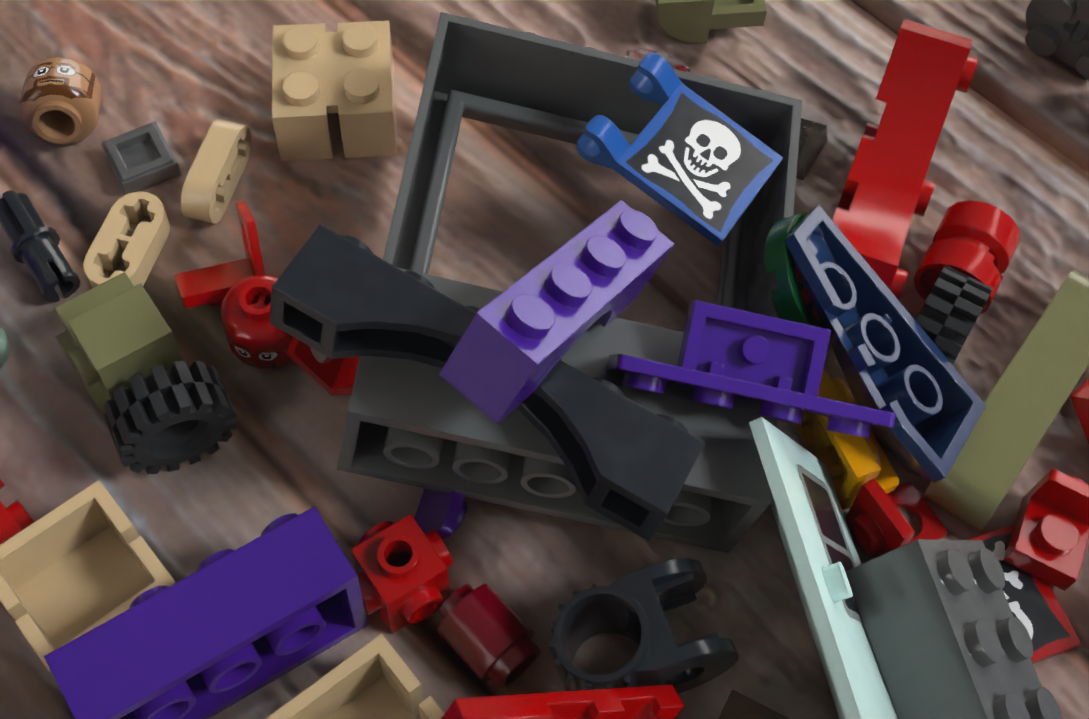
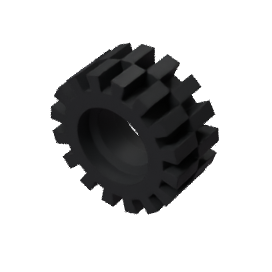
[915,266,993,365]
[103,360,238,474]

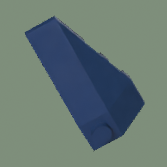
[784,205,986,483]

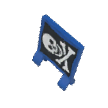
[575,53,783,247]

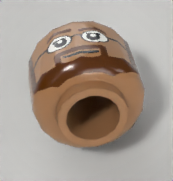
[19,57,102,145]

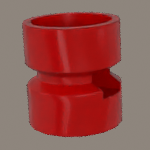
[913,200,1021,315]

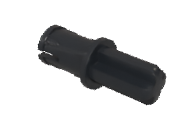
[0,190,81,302]

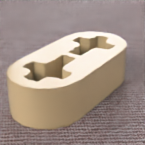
[181,119,252,224]
[83,191,170,288]

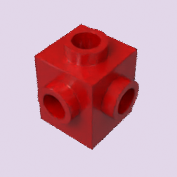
[350,514,453,634]

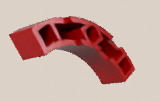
[832,19,979,300]

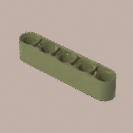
[923,270,1089,532]

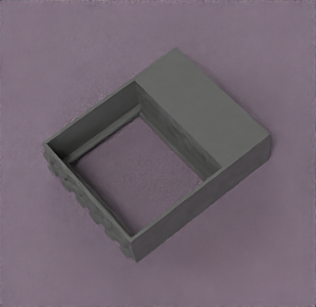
[337,12,802,553]

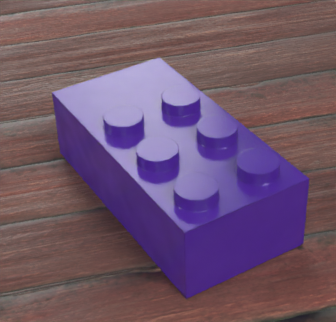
[44,506,369,719]

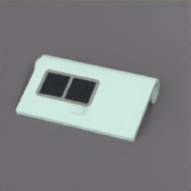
[749,417,898,719]

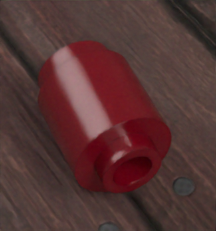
[437,584,541,689]

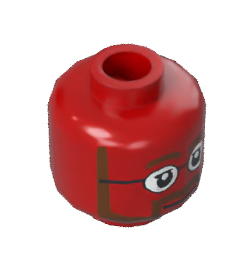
[220,275,293,369]

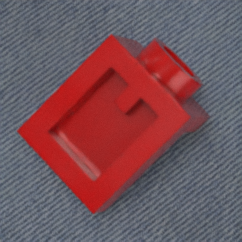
[1003,470,1089,591]

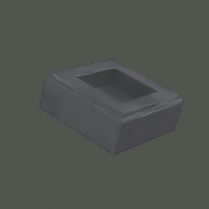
[101,121,181,195]

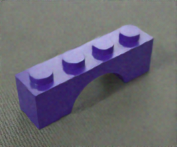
[439,200,675,424]

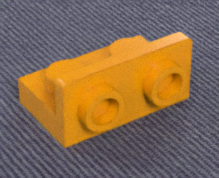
[793,368,899,510]

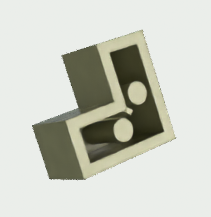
[55,272,183,417]

